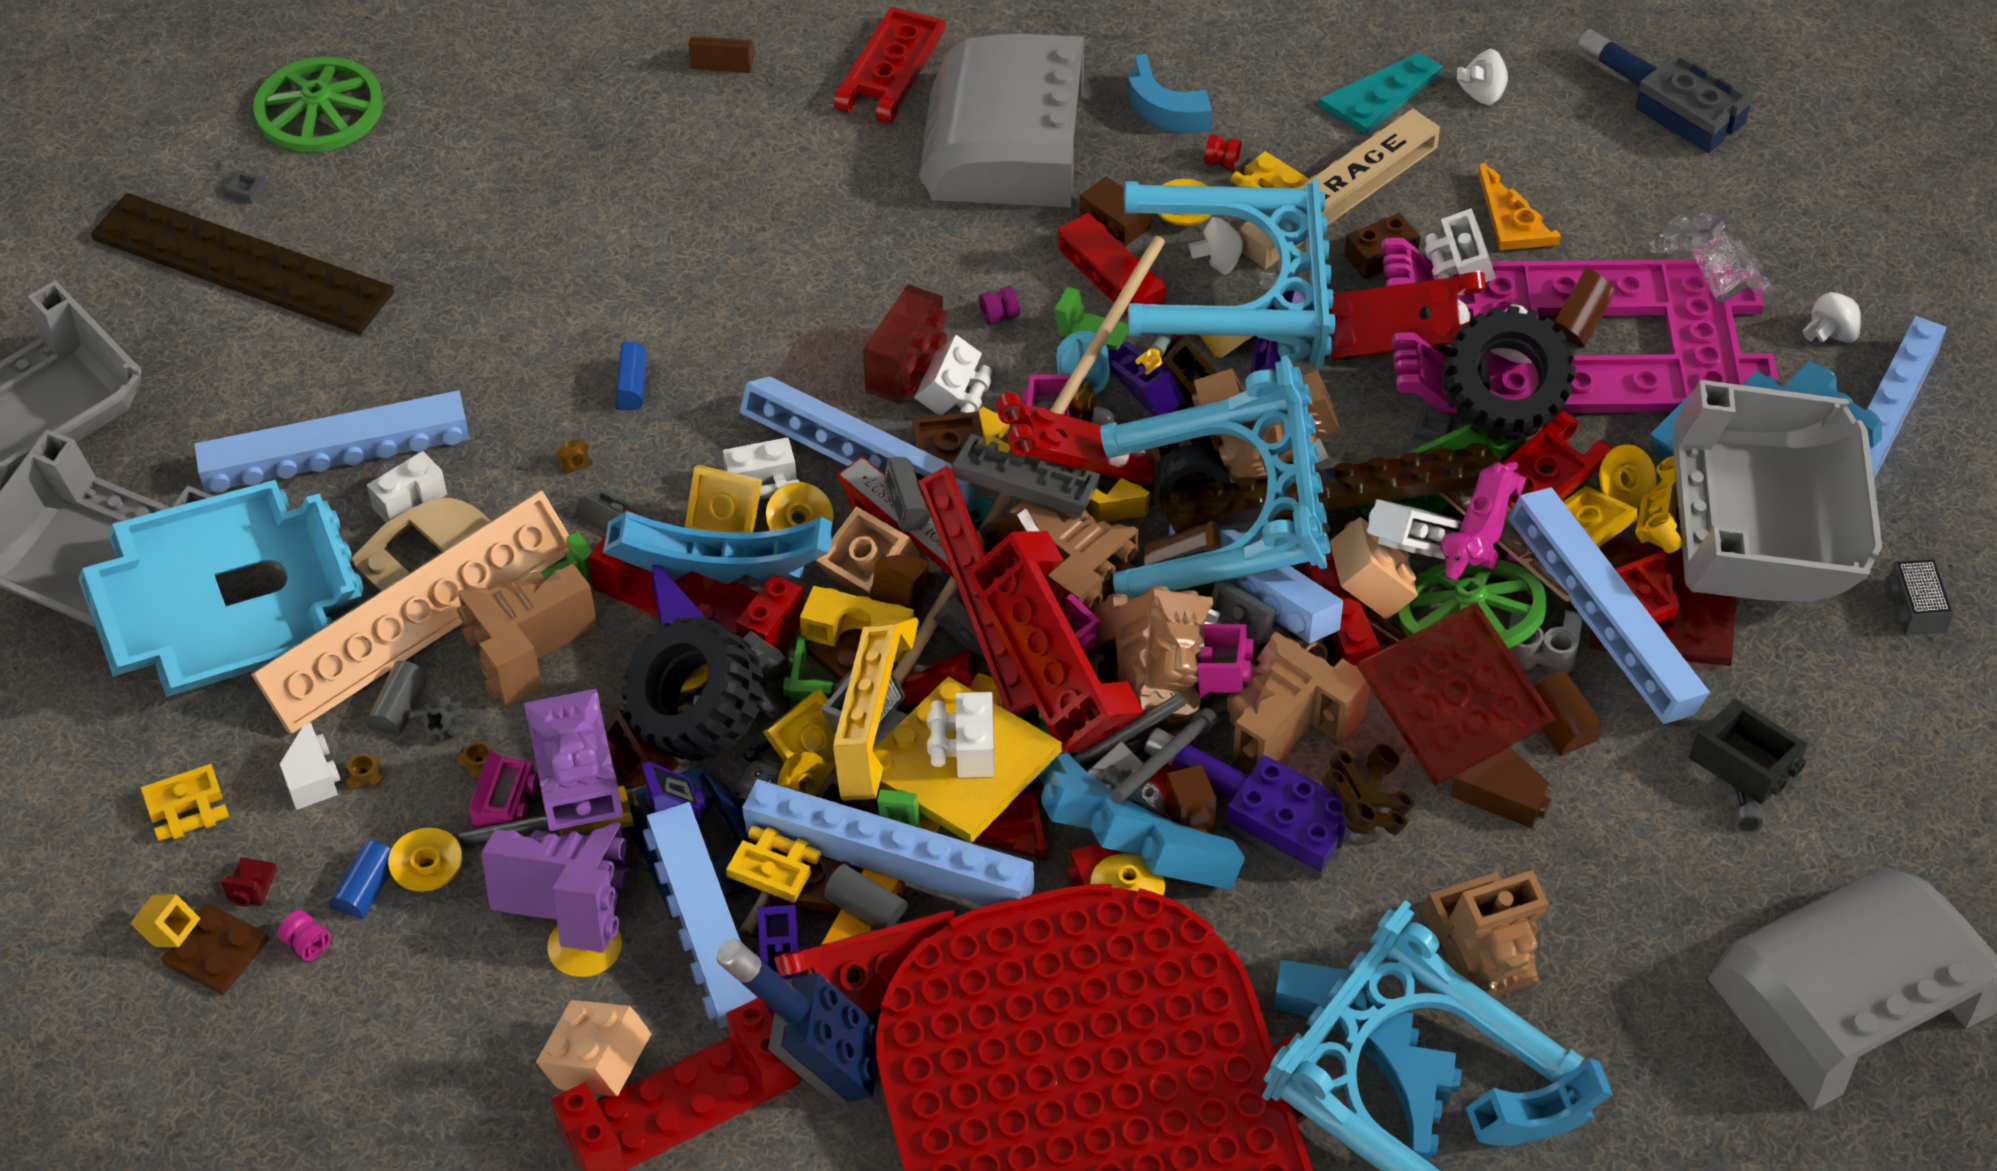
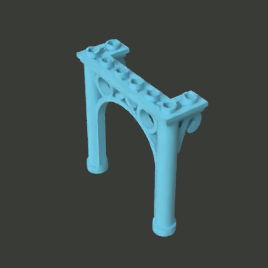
[1124,179,1335,369]
[1100,355,1330,599]
[1262,900,1584,1171]

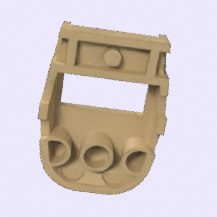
[351,498,491,593]

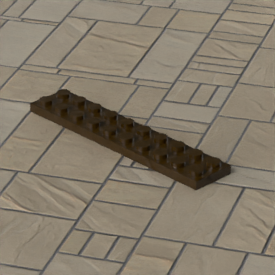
[91,193,394,335]
[1160,443,1503,533]

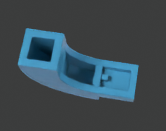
[1128,54,1212,133]
[1466,1059,1613,1146]

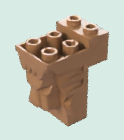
[1192,368,1340,482]
[1009,500,1139,634]
[457,563,598,708]
[1093,586,1213,726]
[1226,632,1371,774]
[1421,870,1549,998]

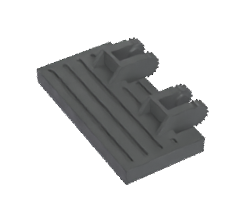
[951,434,1100,518]

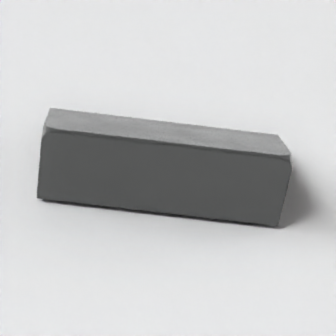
[575,489,653,533]

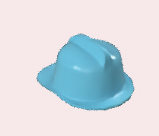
[1056,331,1110,395]

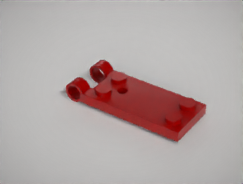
[834,6,946,124]
[1329,272,1486,360]
[995,392,1154,487]
[1450,411,1613,554]
[774,910,955,1013]

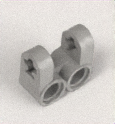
[1505,603,1583,675]

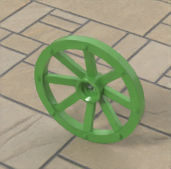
[253,57,383,153]
[1398,559,1547,657]

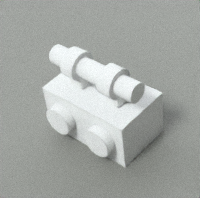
[1425,208,1496,282]
[914,335,992,415]
[723,437,799,504]
[927,692,994,778]

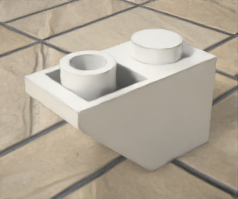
[280,723,340,810]

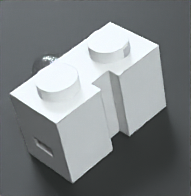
[367,451,447,522]

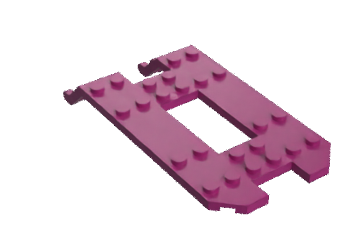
[1381,238,1778,414]

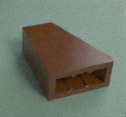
[1451,725,1552,828]

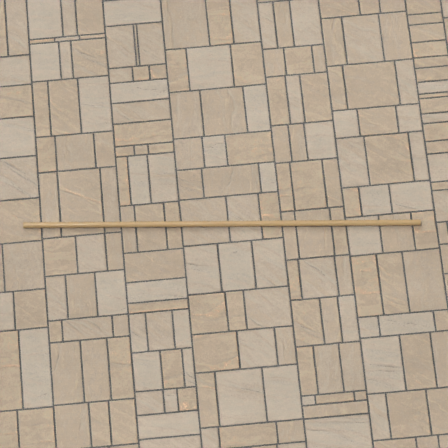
[739,236,1165,937]

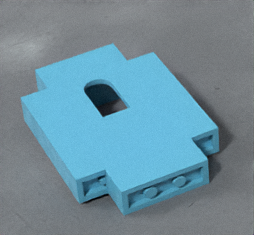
[78,480,363,697]

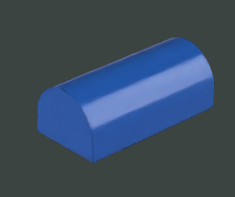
[616,341,647,410]
[329,840,391,919]

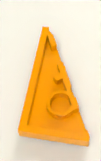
[1478,163,1561,250]

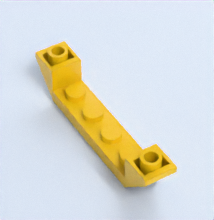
[979,406,1150,522]
[833,617,919,801]

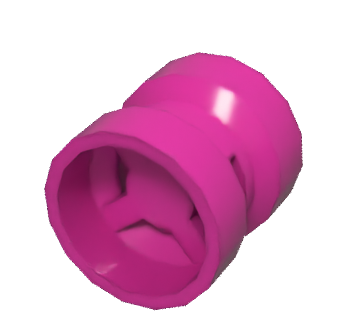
[277,910,331,961]

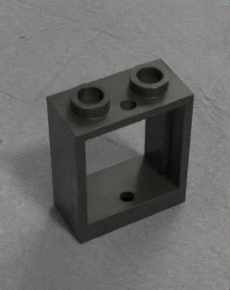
[1688,698,1808,805]

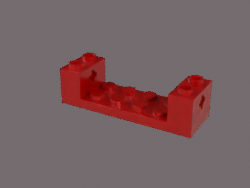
[588,509,804,651]
[967,531,1144,754]
[550,998,799,1171]

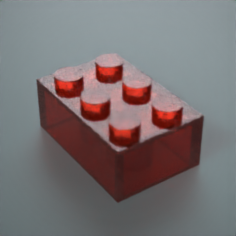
[863,284,947,405]

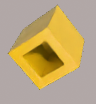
[130,894,201,948]

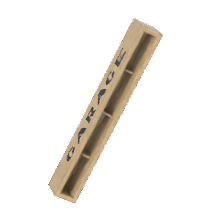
[1239,108,1440,269]

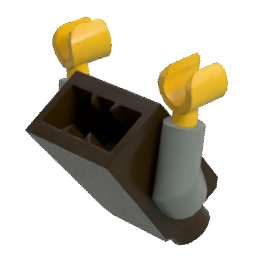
[1135,334,1217,400]

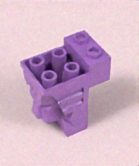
[524,689,623,831]
[481,821,630,953]

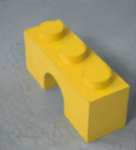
[800,585,914,662]

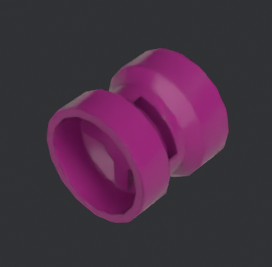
[978,286,1020,325]

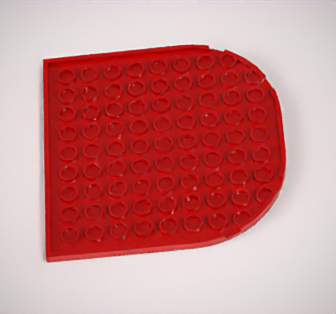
[876,884,1313,1171]

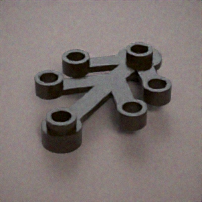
[1321,744,1414,835]

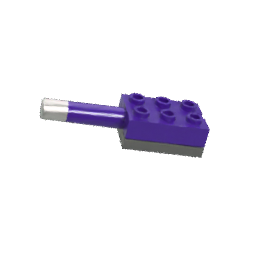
[1145,728,1352,880]

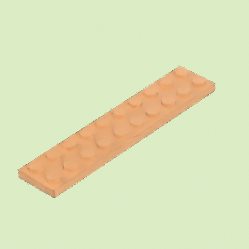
[251,490,569,734]

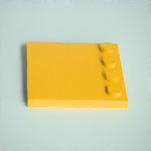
[872,676,1062,843]

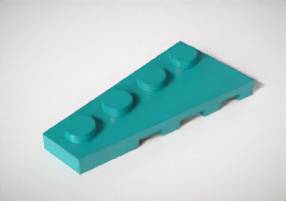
[1318,52,1443,134]

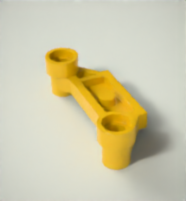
[1635,456,1683,553]

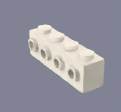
[1367,499,1463,560]

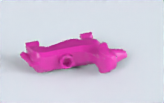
[1440,462,1526,579]

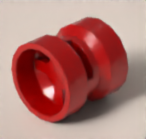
[1204,134,1242,170]

